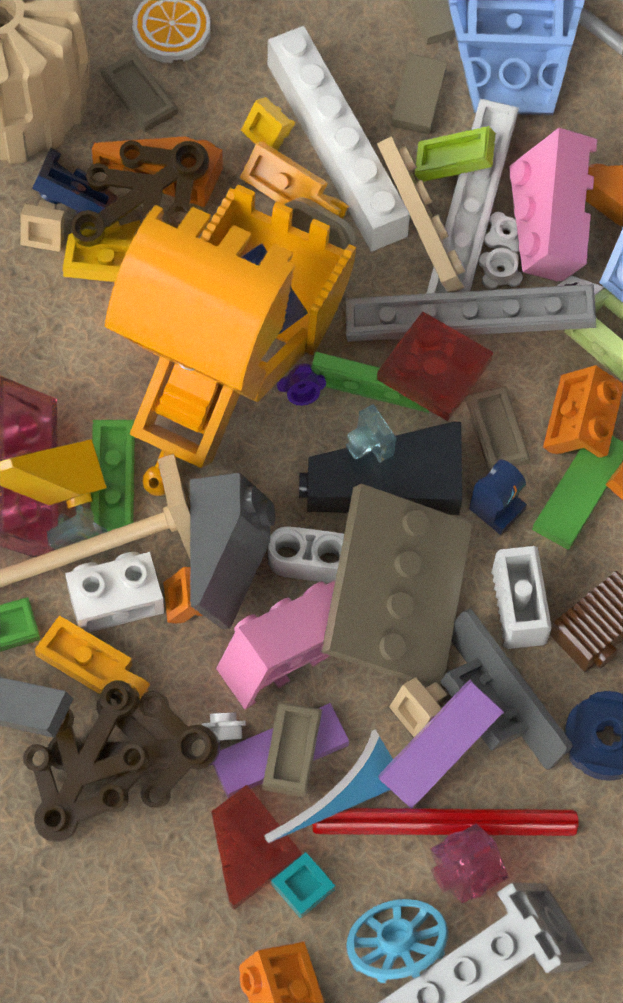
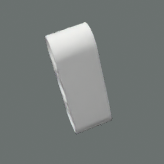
[268,526,344,583]

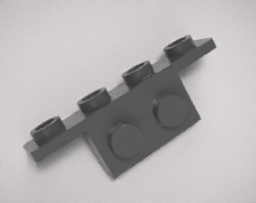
[440,609,572,770]

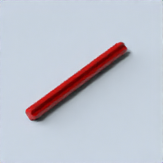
[312,808,579,836]

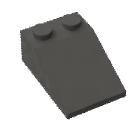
[190,473,275,630]

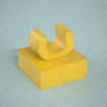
[241,97,296,151]

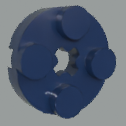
[564,691,623,781]

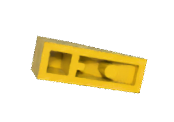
[0,439,107,509]

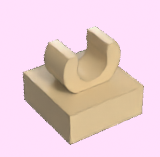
[20,199,65,252]
[389,677,448,737]

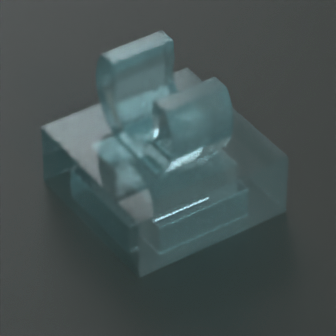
[346,404,396,463]
[47,504,108,550]

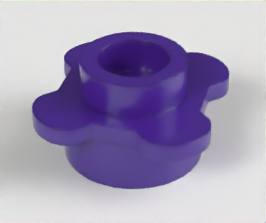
[276,363,326,406]

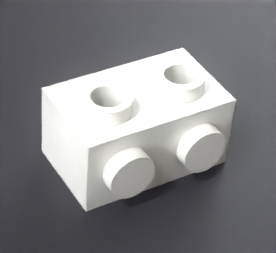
[65,552,164,633]

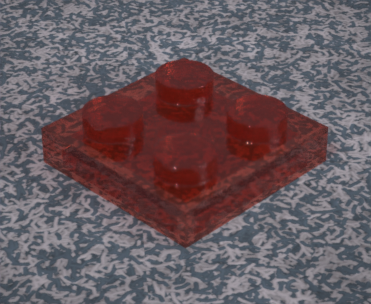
[377,311,494,421]

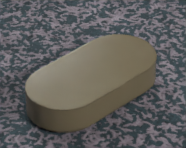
[285,197,355,250]

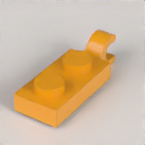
[240,142,349,219]
[34,615,150,699]

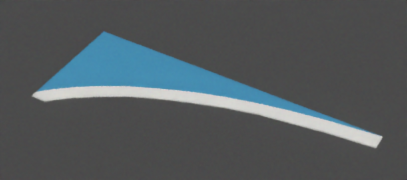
[264,729,393,843]

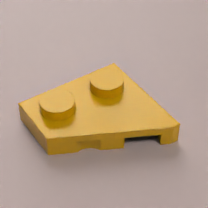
[63,213,142,282]

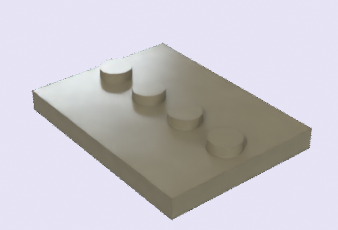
[321,484,472,687]

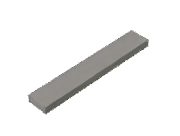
[346,284,596,342]

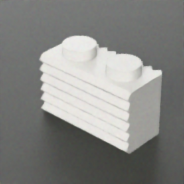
[491,546,552,649]

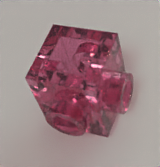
[430,824,509,904]

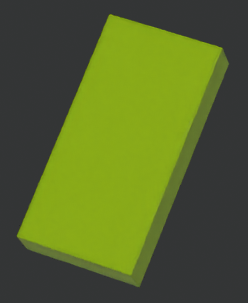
[414,126,496,182]

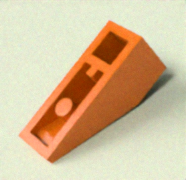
[92,136,223,208]

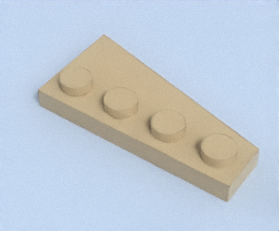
[377,136,465,293]

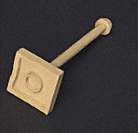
[0,454,190,588]

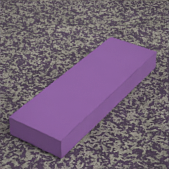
[378,679,503,808]
[212,703,349,798]

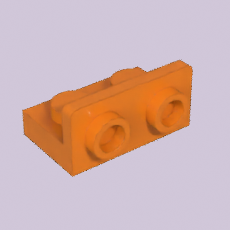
[543,365,623,458]
[239,941,325,1003]

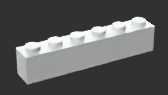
[267,26,410,252]

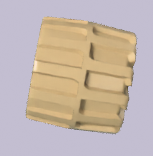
[0,0,90,164]

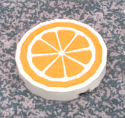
[133,0,210,63]

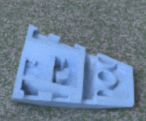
[448,0,585,115]

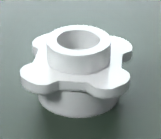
[484,212,519,253]
[479,248,523,289]
[202,712,246,740]

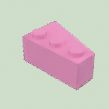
[509,128,597,281]
[216,580,335,710]

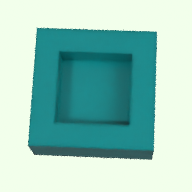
[271,852,335,919]

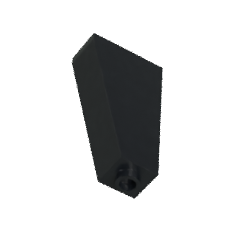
[299,421,462,515]

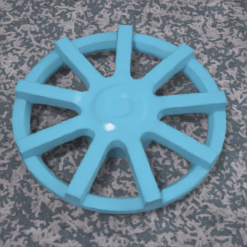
[346,899,449,983]

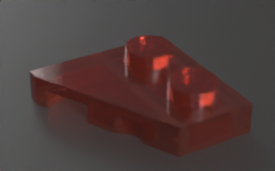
[211,785,302,910]

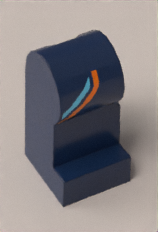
[469,459,527,535]

